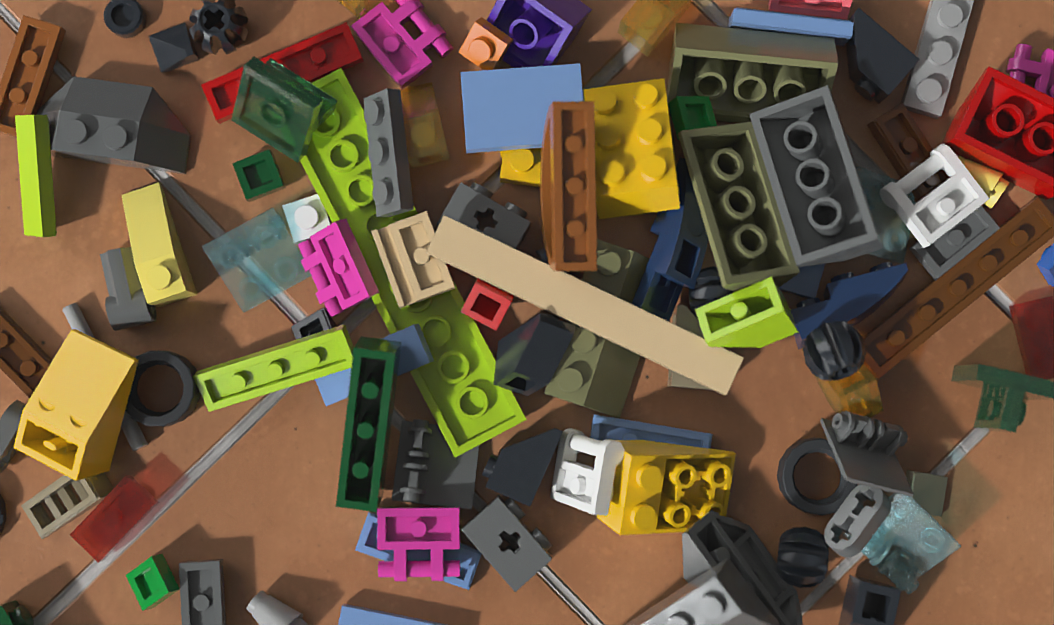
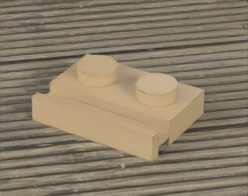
[371,211,455,309]

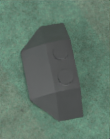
[36,76,191,174]
[682,510,803,625]

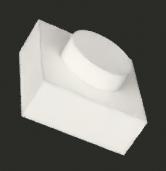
[282,194,331,245]

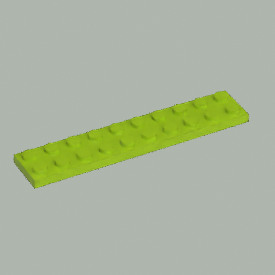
[271,68,527,457]

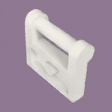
[880,144,990,248]
[550,428,624,516]

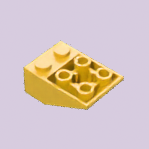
[14,329,138,481]
[597,440,736,535]

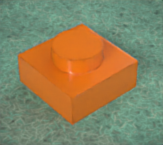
[458,17,514,70]

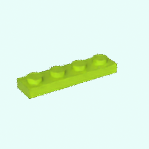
[193,324,354,412]

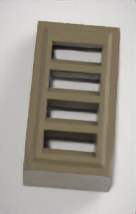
[21,473,115,539]

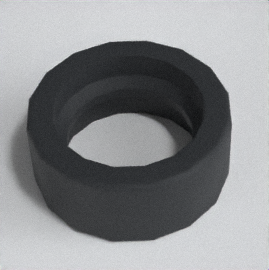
[125,351,201,426]
[777,437,857,516]

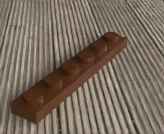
[863,197,1054,379]

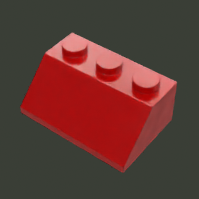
[941,66,1054,200]

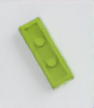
[15,115,57,237]

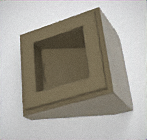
[900,470,948,517]

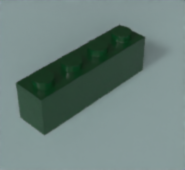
[336,336,402,512]

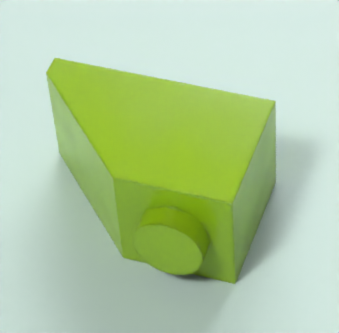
[695,277,798,348]

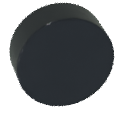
[104,0,147,38]

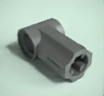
[100,247,157,331]

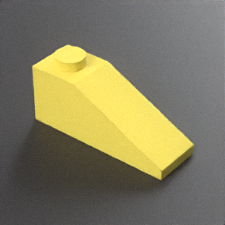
[121,182,197,307]

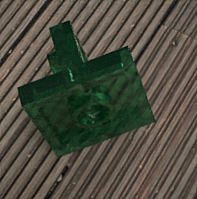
[231,56,338,163]
[951,364,1054,433]

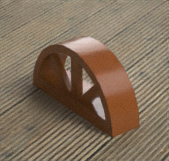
[540,101,597,271]

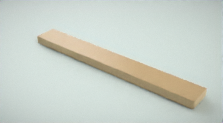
[426,215,744,396]

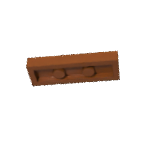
[0,15,66,138]

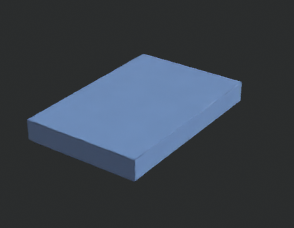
[460,63,584,153]

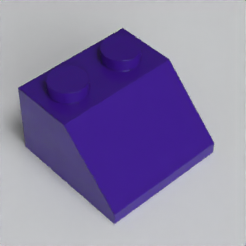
[487,0,592,68]

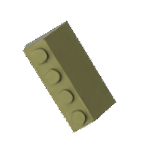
[667,23,838,123]
[678,122,800,292]
[544,239,649,419]

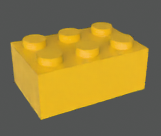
[584,78,680,219]

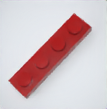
[201,22,364,124]

